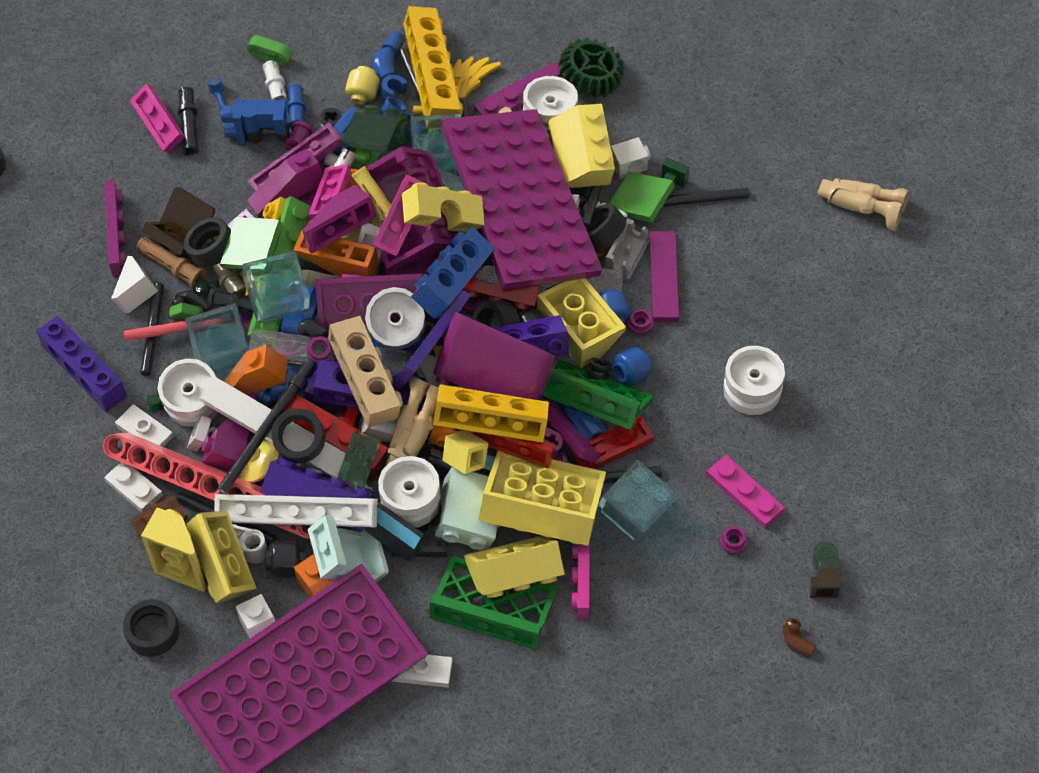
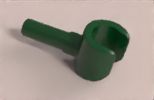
[147,391,164,411]

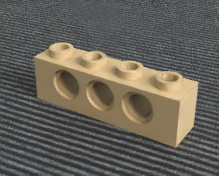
[328,316,403,428]

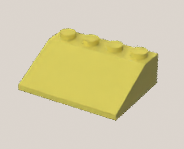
[479,450,606,546]

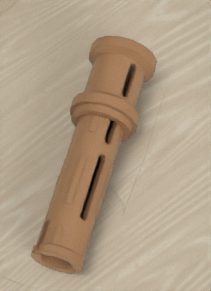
[136,236,207,290]

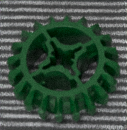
[558,37,624,99]

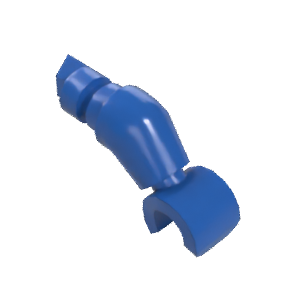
[371,30,407,104]

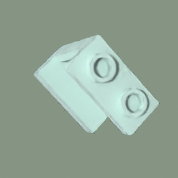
[435,467,497,550]
[308,515,389,583]

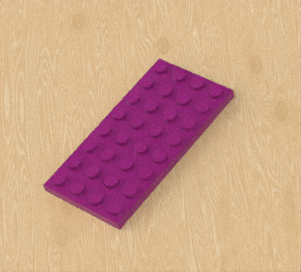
[441,109,603,290]
[170,563,428,773]

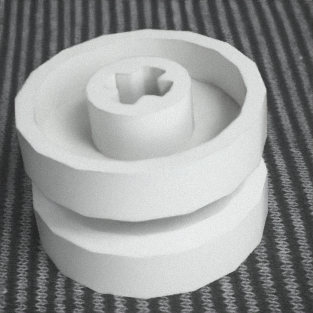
[523,76,578,134]
[365,287,426,350]
[723,346,785,415]
[158,358,218,427]
[378,456,441,528]

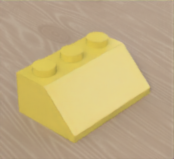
[548,104,615,188]
[536,278,626,368]
[141,507,207,592]
[186,510,257,603]
[464,535,564,598]

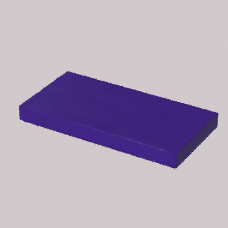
[392,290,471,392]

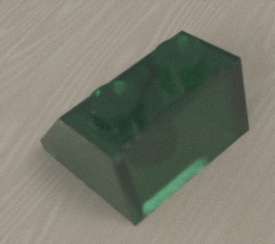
[342,105,411,152]

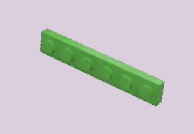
[247,196,311,346]

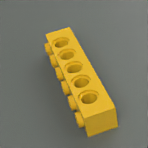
[403,6,463,127]

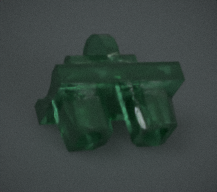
[337,431,381,488]

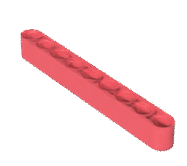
[103,432,310,538]

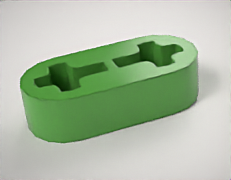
[246,35,293,67]

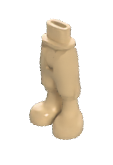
[817,178,909,232]
[386,376,439,465]

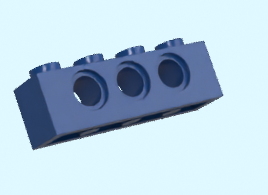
[411,227,495,319]

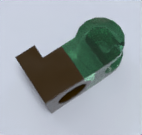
[809,542,841,598]

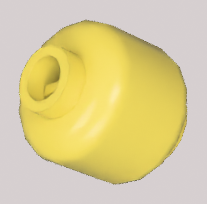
[345,66,380,105]

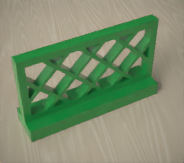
[543,359,654,430]
[429,556,558,650]

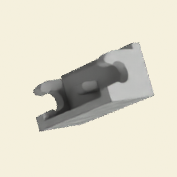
[605,218,650,281]

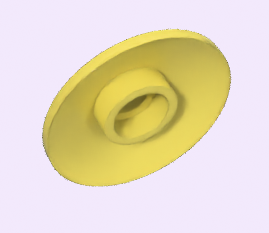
[239,439,281,483]

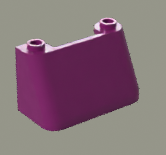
[357,147,459,269]
[433,312,559,401]

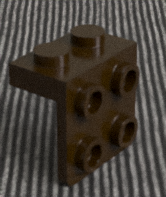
[142,187,215,257]

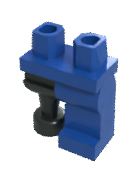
[221,98,290,145]

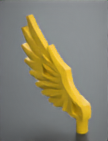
[413,57,501,116]

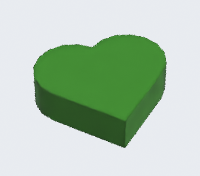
[169,303,204,320]

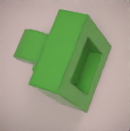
[350,144,381,169]

